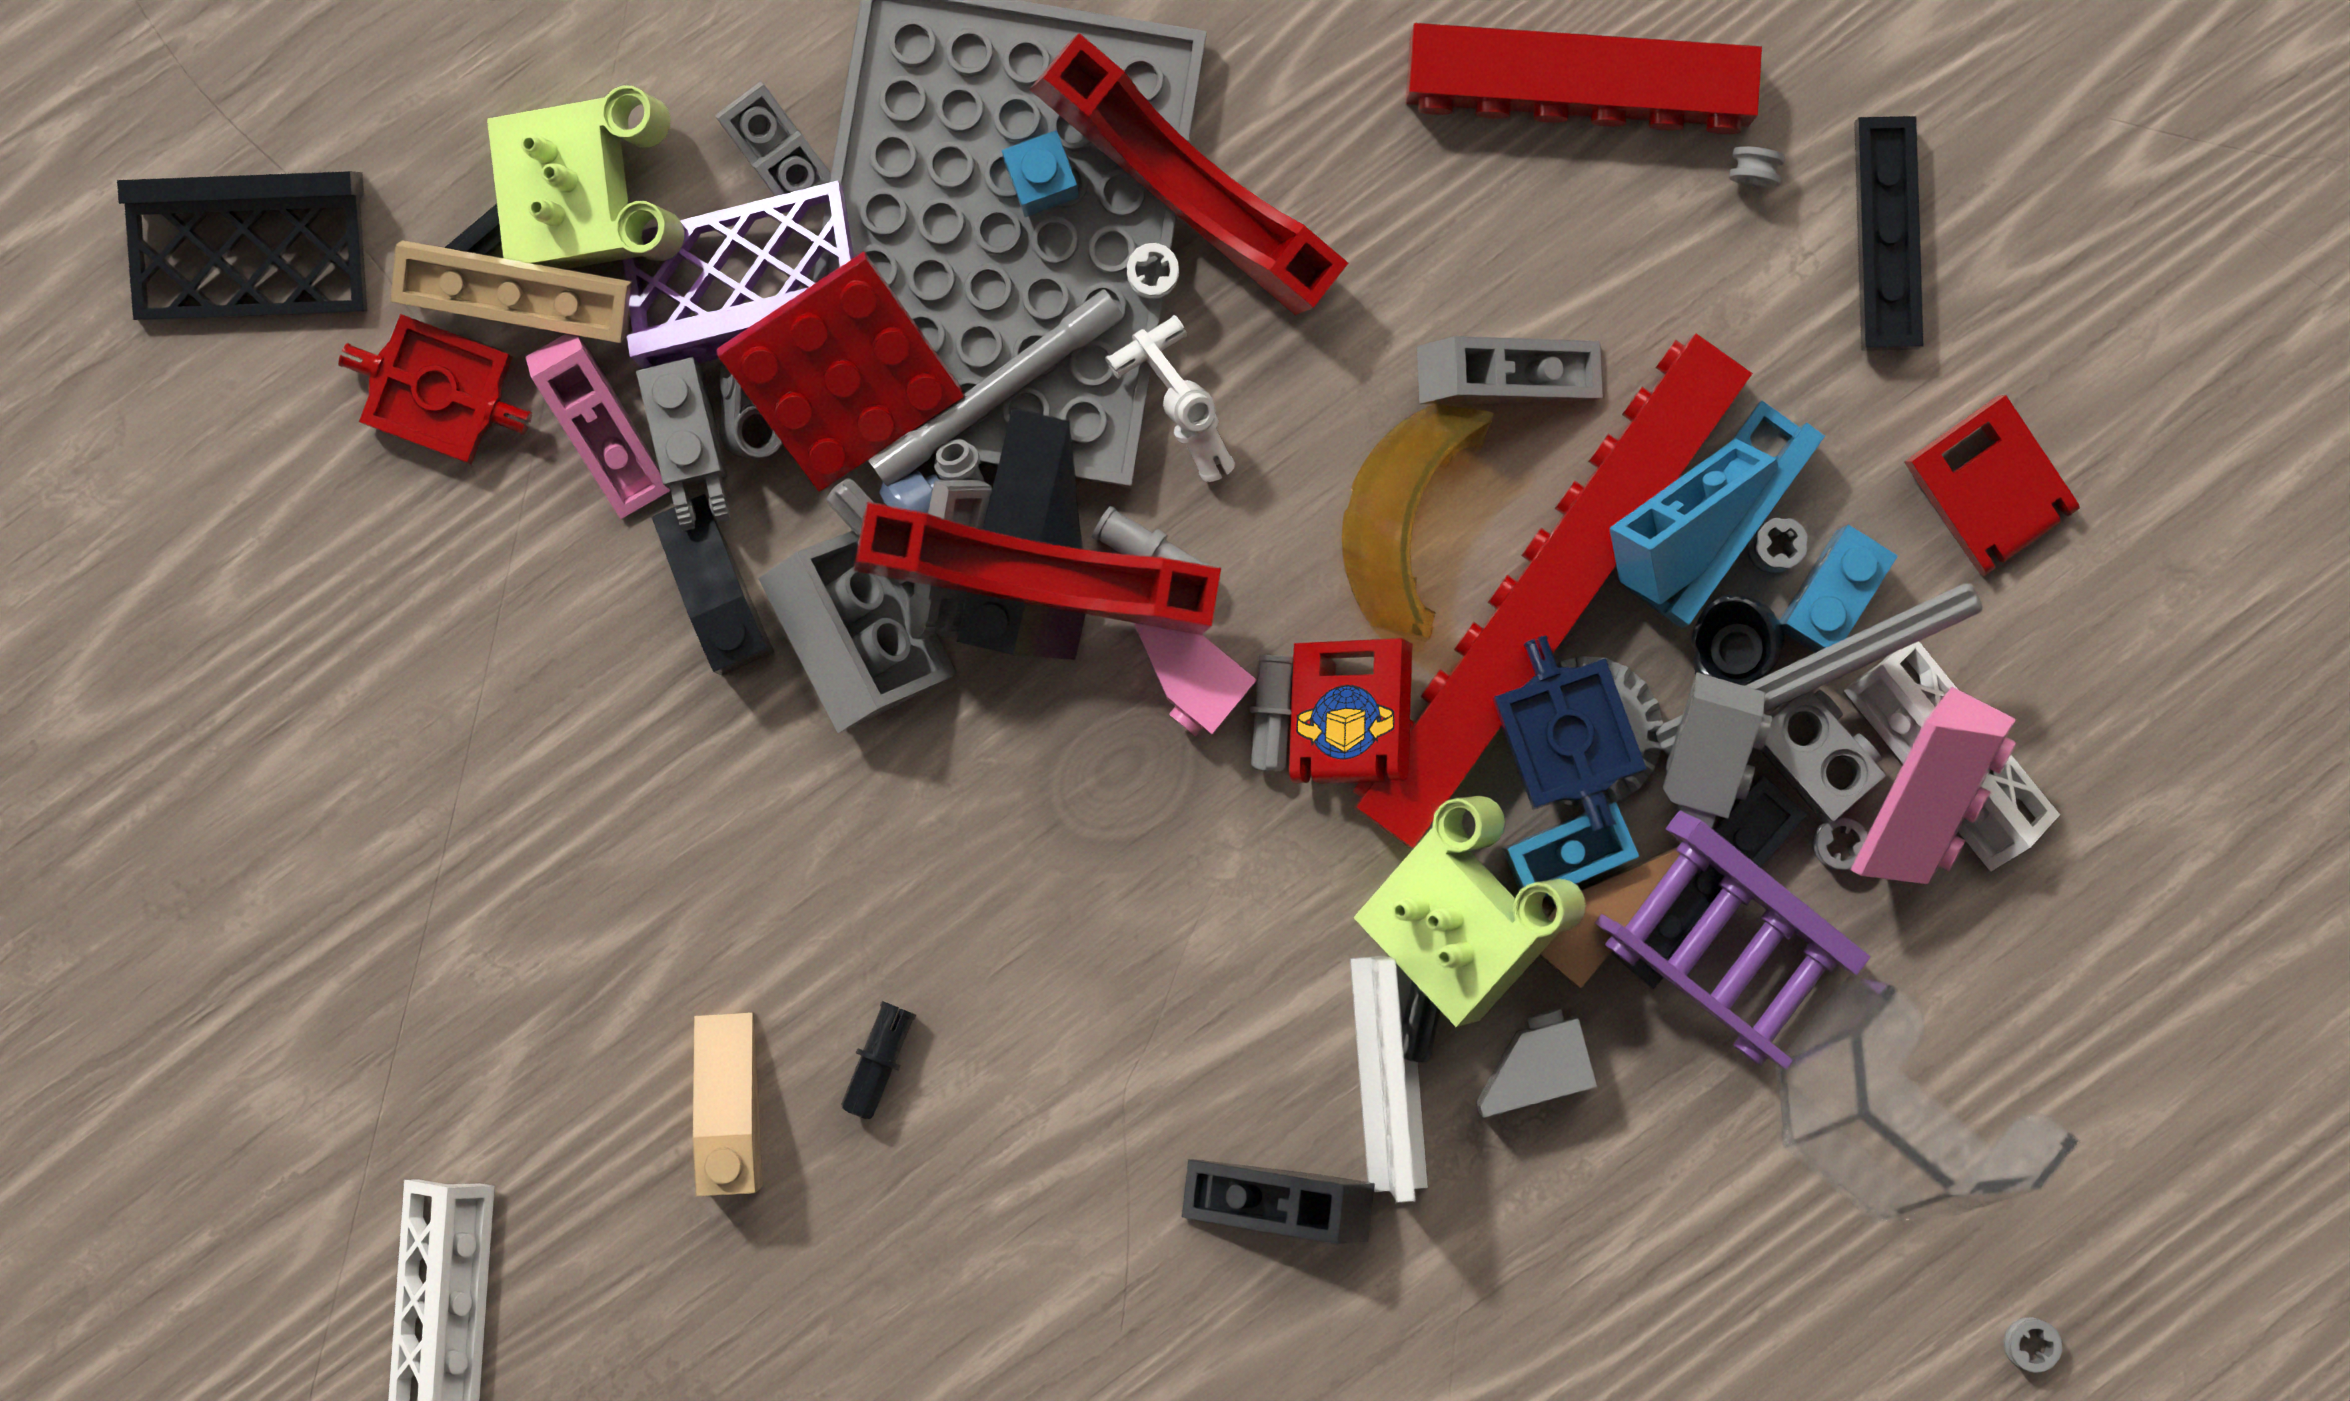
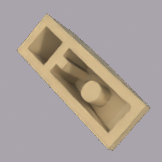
[693,1012,763,1196]

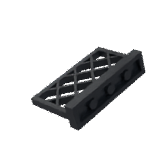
[117,171,367,320]

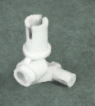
[1105,315,1235,482]

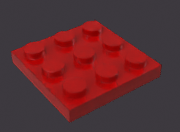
[717,251,964,492]

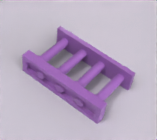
[1595,810,1871,1069]

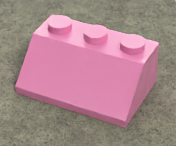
[1851,687,2017,884]

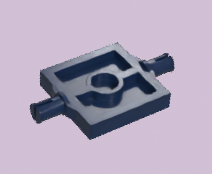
[1493,636,1647,833]

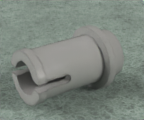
[934,439,985,483]

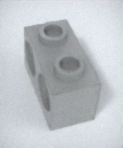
[1760,689,1886,822]

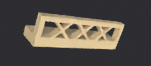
[390,240,632,343]

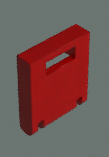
[1904,395,2080,576]

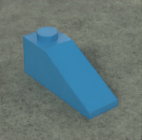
[1609,438,1778,604]

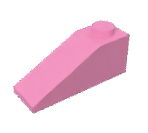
[526,333,671,519]
[1134,623,1257,737]

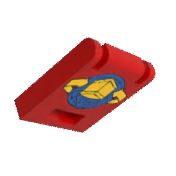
[1289,638,1413,784]

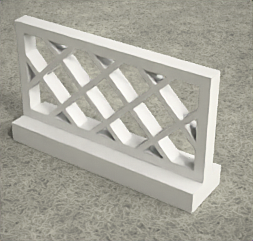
[1350,955,1428,1202]

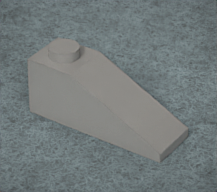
[1417,336,1603,405]

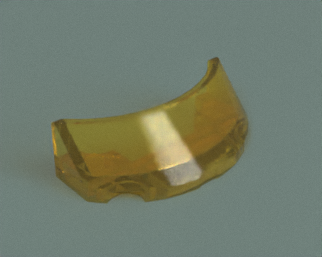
[1341,404,1494,642]

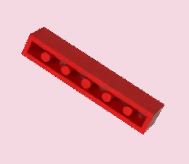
[1406,23,1762,134]

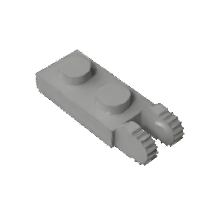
[904,480,992,639]

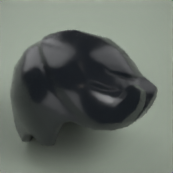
[1691,594,1785,686]

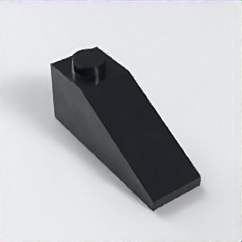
[652,494,775,676]
[1182,1159,1375,1244]

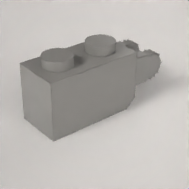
[636,357,731,531]
[1663,673,1772,843]

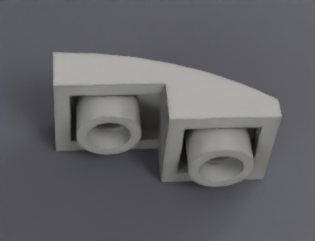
[714,81,831,214]

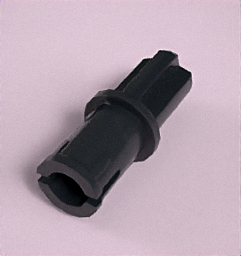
[841,1001,916,1119]

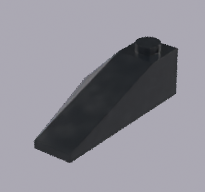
[956,407,1086,660]

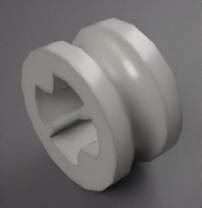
[1729,146,1785,188]
[1812,817,1868,870]
[2003,1317,2062,1373]

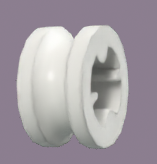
[1127,243,1179,299]

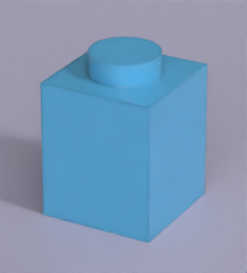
[1001,130,1079,217]

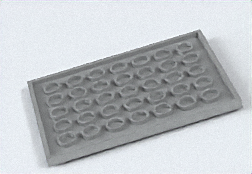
[813,0,1207,488]

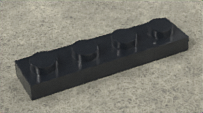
[1854,116,1924,351]
[1611,776,1808,989]

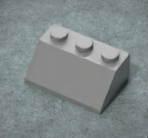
[758,531,957,733]

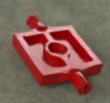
[338,314,532,465]

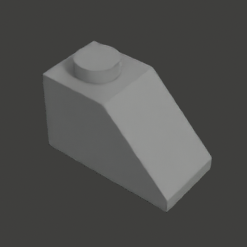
[1476,1009,1597,1118]

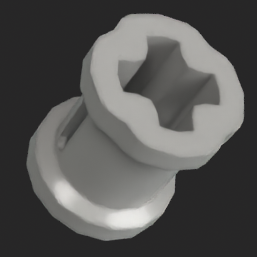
[1747,517,1808,574]

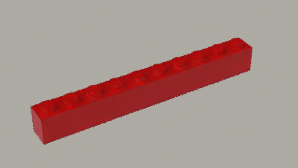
[1352,333,1753,849]

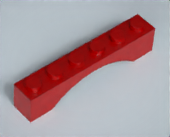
[1030,33,1348,315]
[854,502,1221,635]

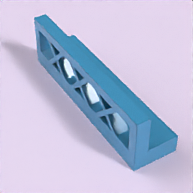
[1625,400,1825,628]

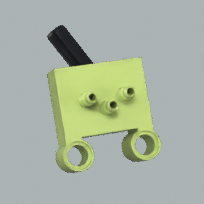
[444,85,685,269]
[1353,796,1586,1062]

